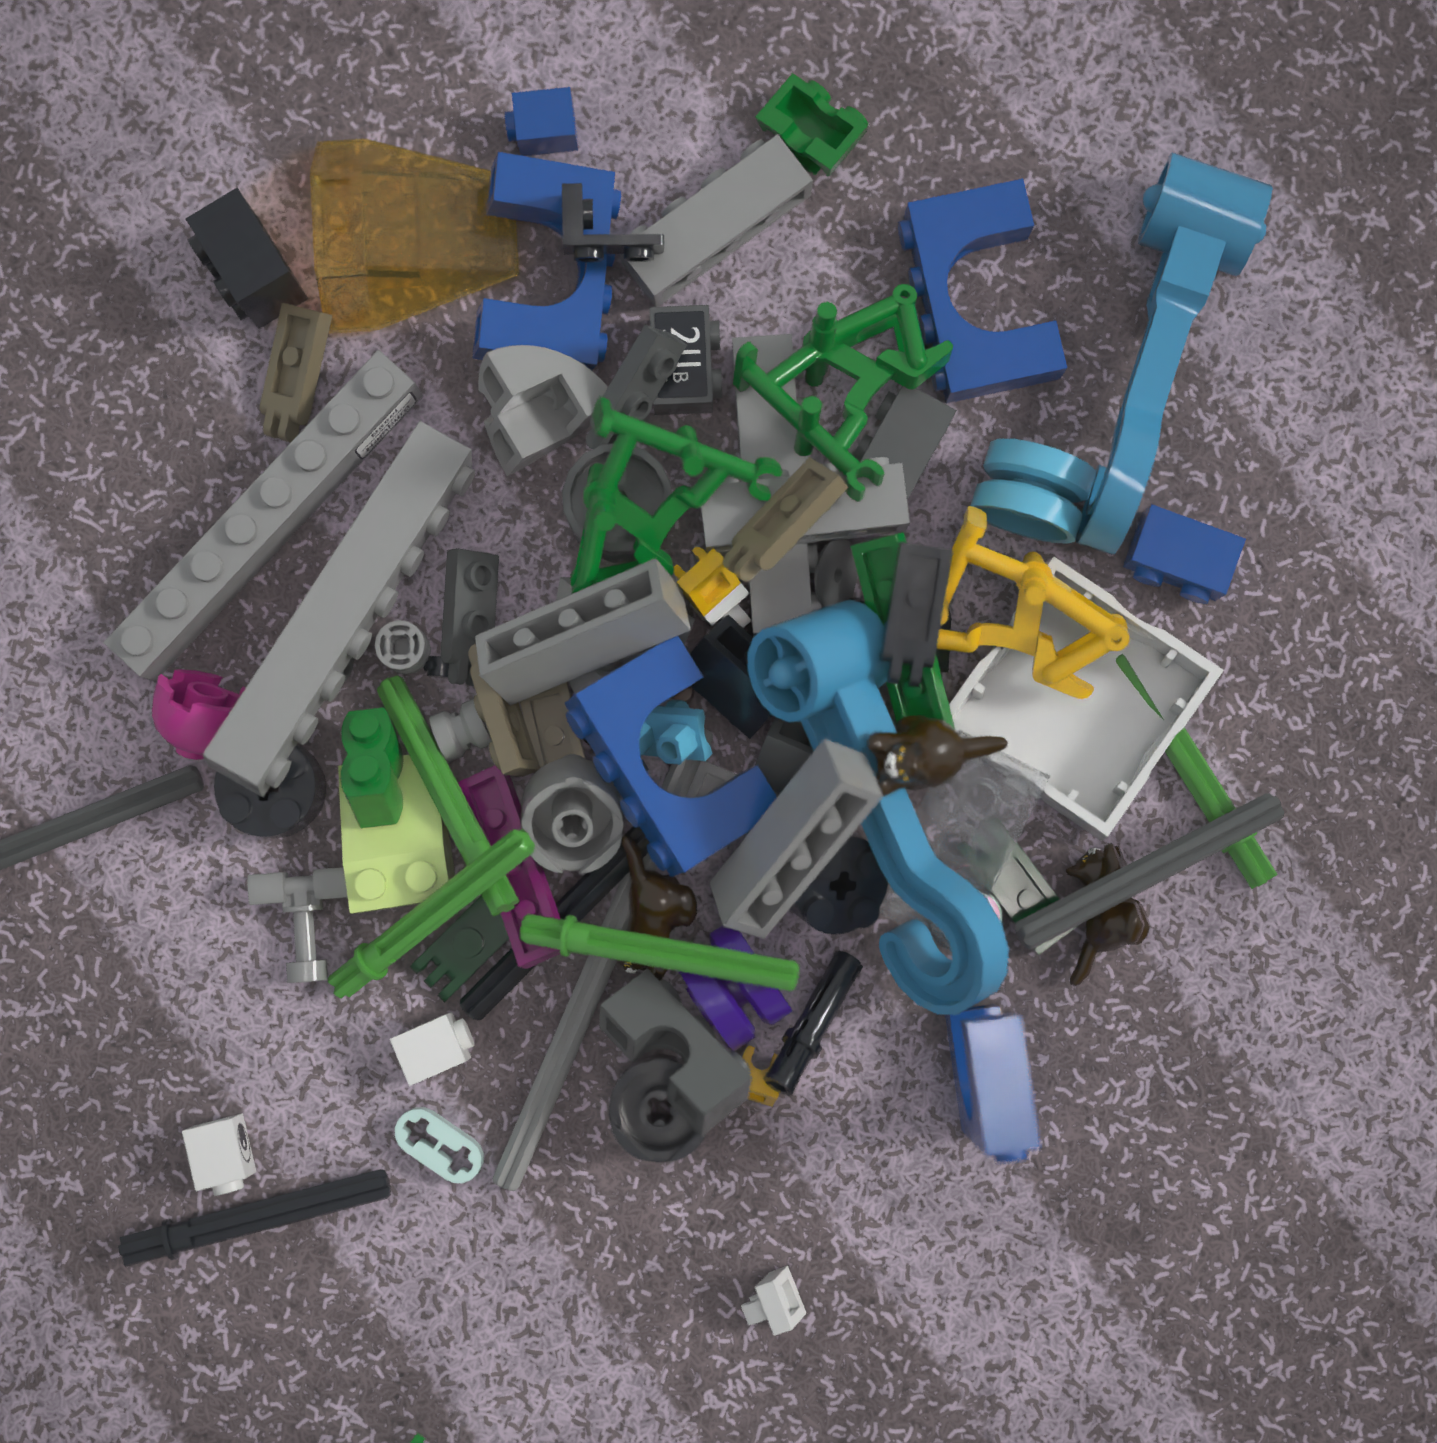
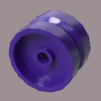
[678,925,793,1051]

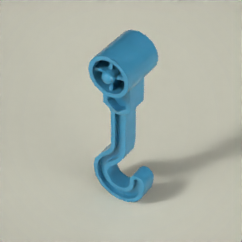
[1076,152,1273,555]
[748,600,1008,1015]

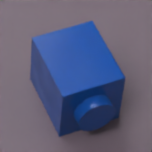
[505,87,578,156]

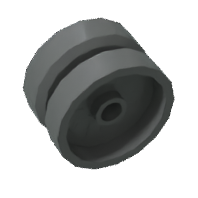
[562,444,672,563]

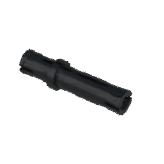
[763,950,863,1096]

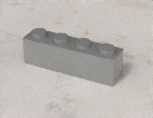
[620,134,813,307]
[701,457,910,554]
[475,558,690,706]
[709,739,883,939]

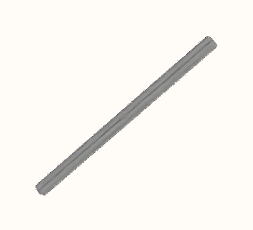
[493,728,713,1191]

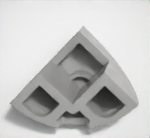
[478,345,608,476]

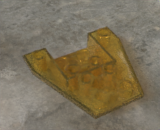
[310,139,520,334]

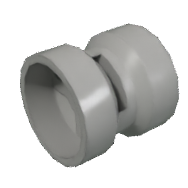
[374,620,431,675]
[429,698,492,762]

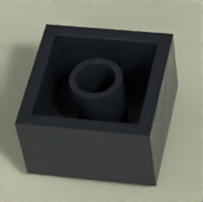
[185,188,309,329]

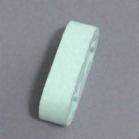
[395,1107,484,1183]

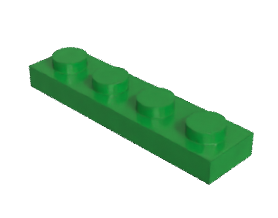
[850,532,955,730]

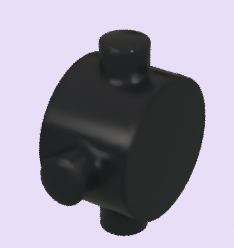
[423,656,449,679]

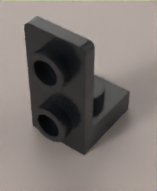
[562,183,664,263]

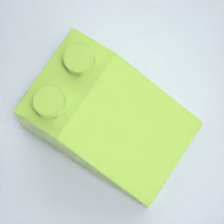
[338,755,455,914]

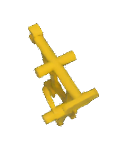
[937,506,1130,699]

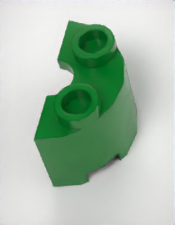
[755,73,869,177]

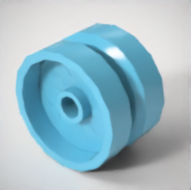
[970,439,1096,544]

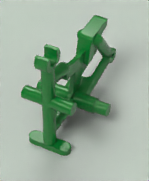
[733,284,953,502]
[570,396,783,594]

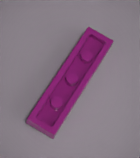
[458,765,560,969]

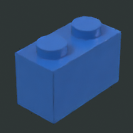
[1123,504,1246,604]

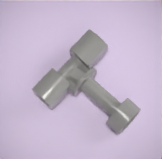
[247,867,348,983]

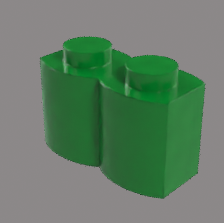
[340,707,403,828]

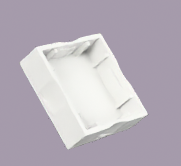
[949,557,1224,841]

